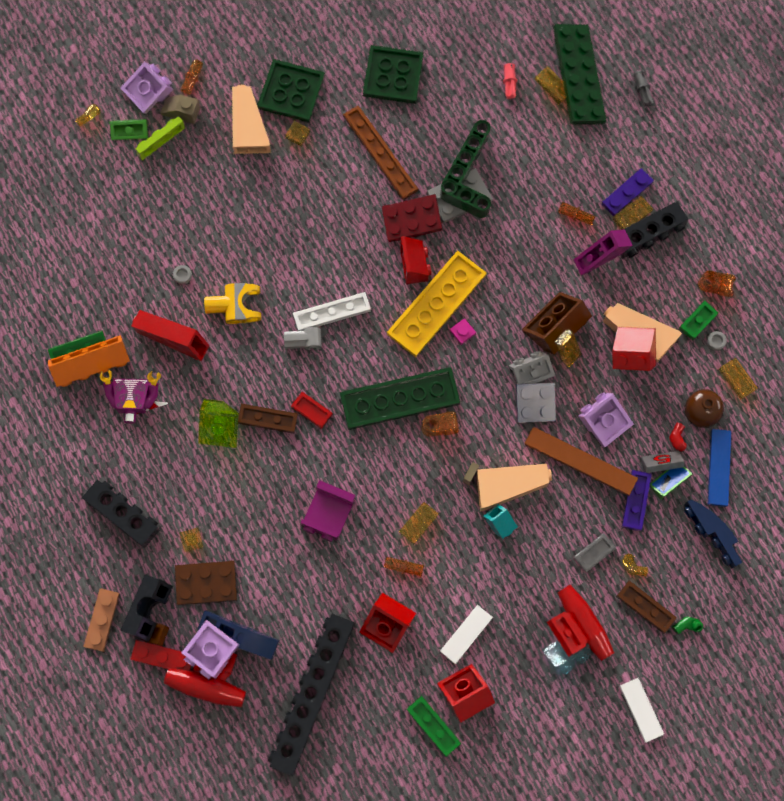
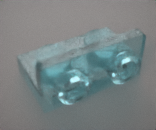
[543,641,591,676]

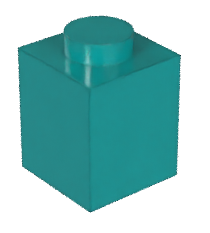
[483,504,518,539]

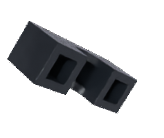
[120,575,173,642]

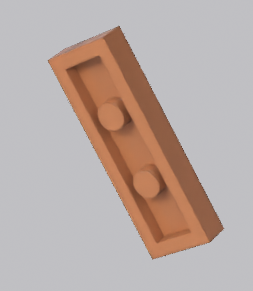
[84,588,120,652]

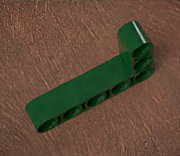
[440,120,491,218]

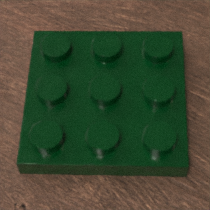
[363,45,424,104]
[257,59,325,123]

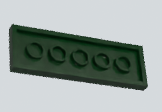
[553,24,607,124]
[340,367,461,430]

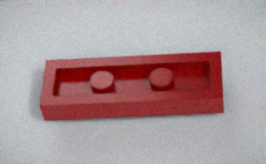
[130,640,192,671]

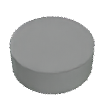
[173,265,192,284]
[707,331,727,351]

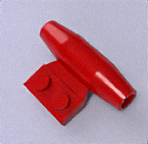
[547,584,614,661]
[164,653,246,707]

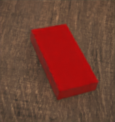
[291,392,333,429]

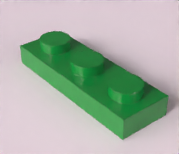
[48,330,106,359]
[406,696,461,757]

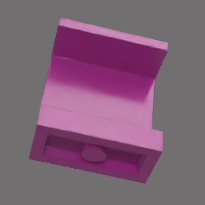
[301,480,355,542]

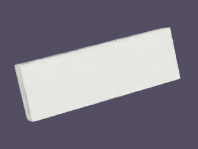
[440,605,493,664]
[619,678,664,743]

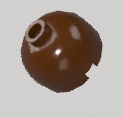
[685,389,724,428]

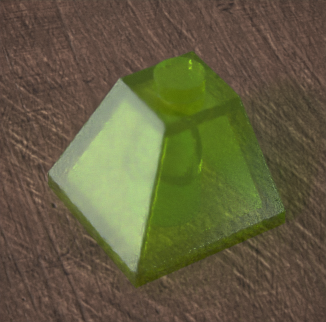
[198,399,239,448]

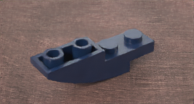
[684,500,742,569]
[198,610,280,659]

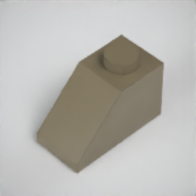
[160,94,200,124]

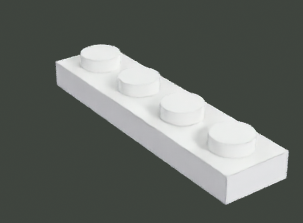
[293,292,371,331]

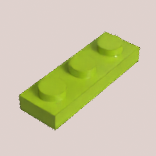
[135,116,185,160]

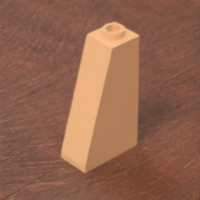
[232,85,271,154]
[603,303,682,363]
[476,464,552,511]

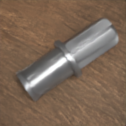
[633,70,653,106]

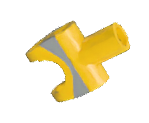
[204,283,261,324]

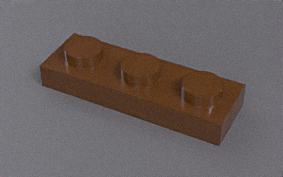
[237,403,298,434]
[616,581,677,634]

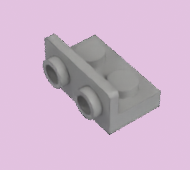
[509,351,555,384]

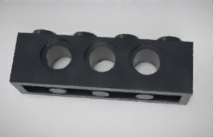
[621,201,689,259]
[82,479,160,549]

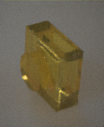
[285,121,310,146]
[179,528,204,552]

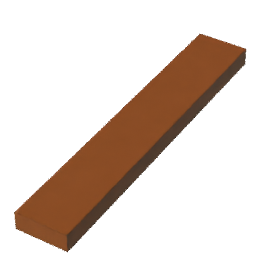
[343,106,419,200]
[525,427,638,496]

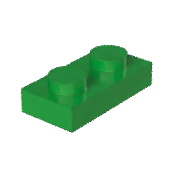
[679,301,719,340]

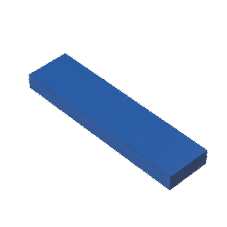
[708,429,731,507]

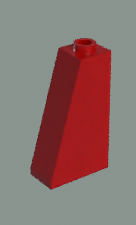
[131,310,210,361]

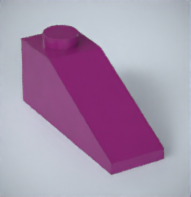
[573,229,633,275]

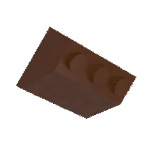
[522,292,592,355]

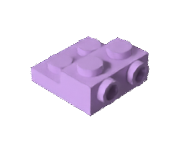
[121,62,173,114]
[578,392,634,447]
[182,620,239,679]

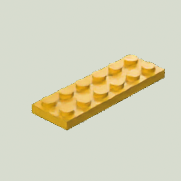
[387,250,487,357]

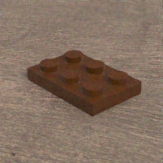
[175,561,237,605]

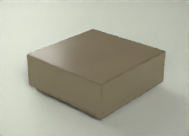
[463,462,479,486]

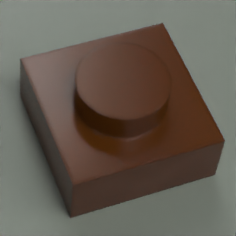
[146,622,169,646]

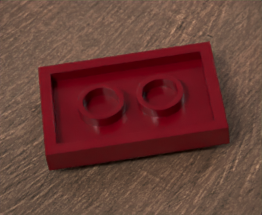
[382,194,443,242]

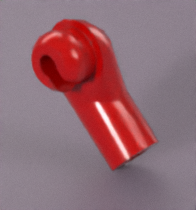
[669,423,687,452]

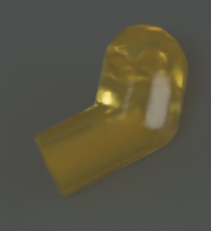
[76,104,100,127]
[622,554,648,577]

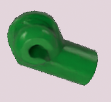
[672,616,704,634]

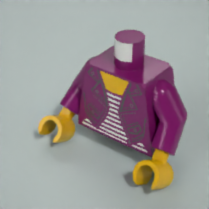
[100,370,161,424]

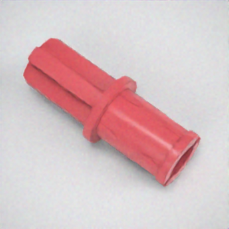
[503,63,517,99]

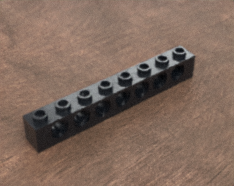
[268,613,354,777]

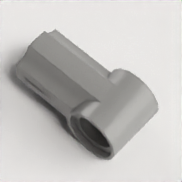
[284,327,322,350]

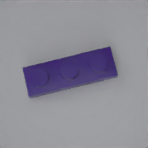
[602,168,654,217]
[622,470,652,531]

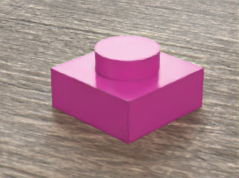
[450,318,476,345]

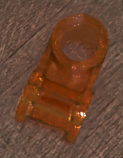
[698,271,736,297]
[421,411,460,437]

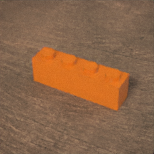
[48,335,130,387]

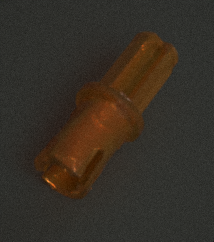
[180,59,203,95]
[558,202,595,225]
[384,557,424,577]

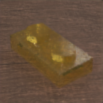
[534,66,566,104]
[612,196,653,230]
[555,329,582,367]
[719,358,758,400]
[399,502,439,545]

